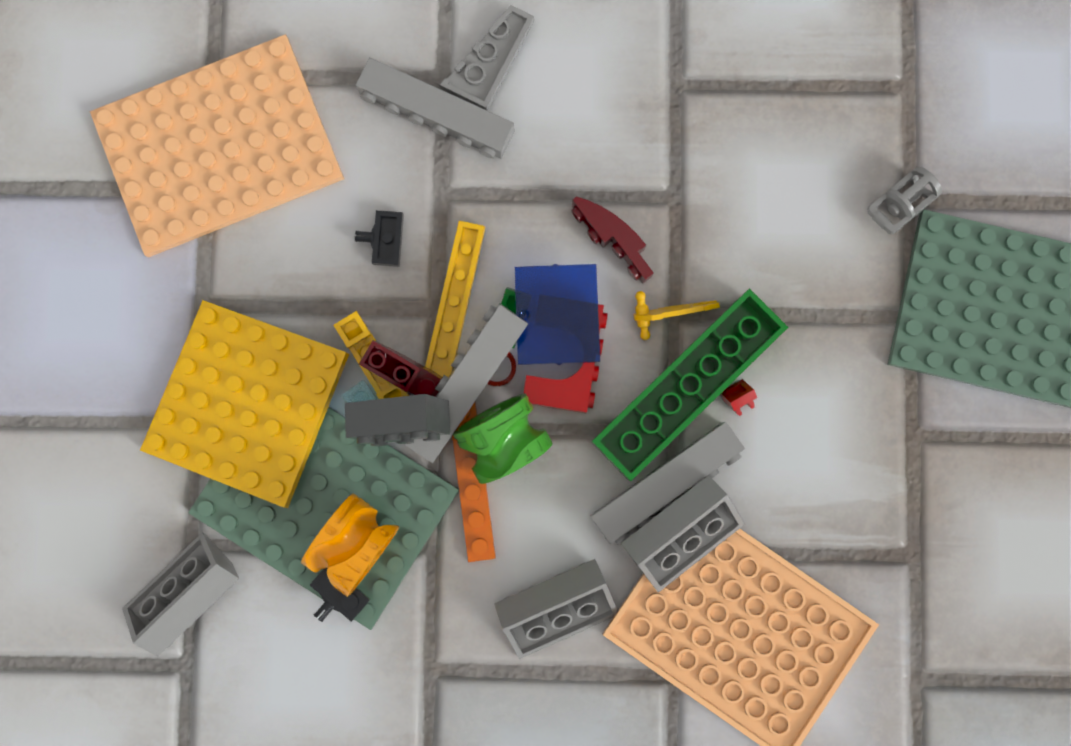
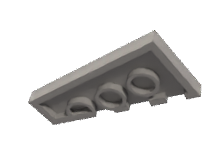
[440,5,534,110]

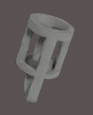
[868,167,942,234]

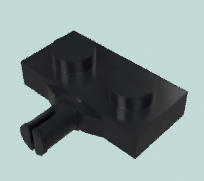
[355,210,404,267]
[310,568,371,622]

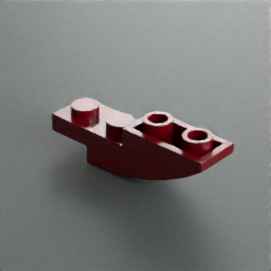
[571,197,654,284]
[359,340,442,397]

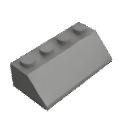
[621,475,745,593]
[122,532,239,656]
[494,559,618,659]

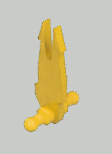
[633,291,720,340]

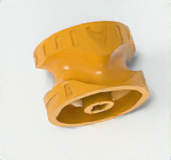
[301,493,399,597]

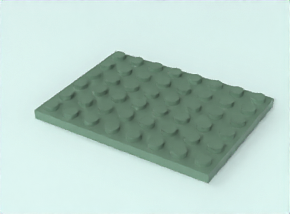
[887,209,1071,408]
[188,407,459,630]

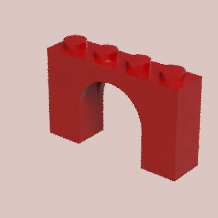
[524,295,608,414]

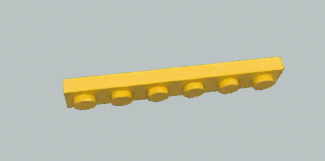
[425,221,486,378]

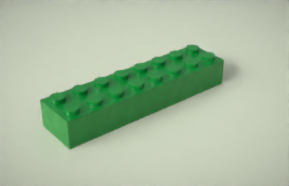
[591,288,789,481]

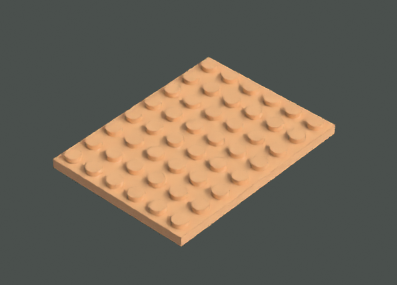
[90,34,344,258]
[602,529,879,746]

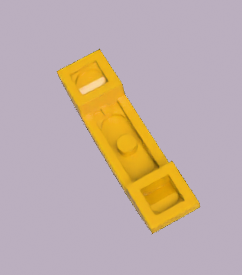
[333,311,410,399]

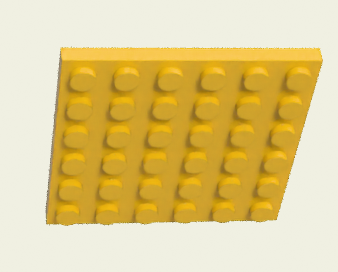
[140,300,349,508]

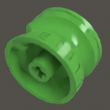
[453,393,553,484]

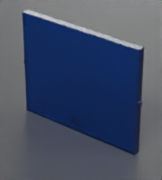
[515,264,600,365]

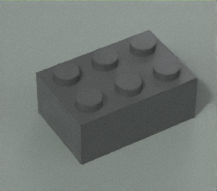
[345,394,450,446]

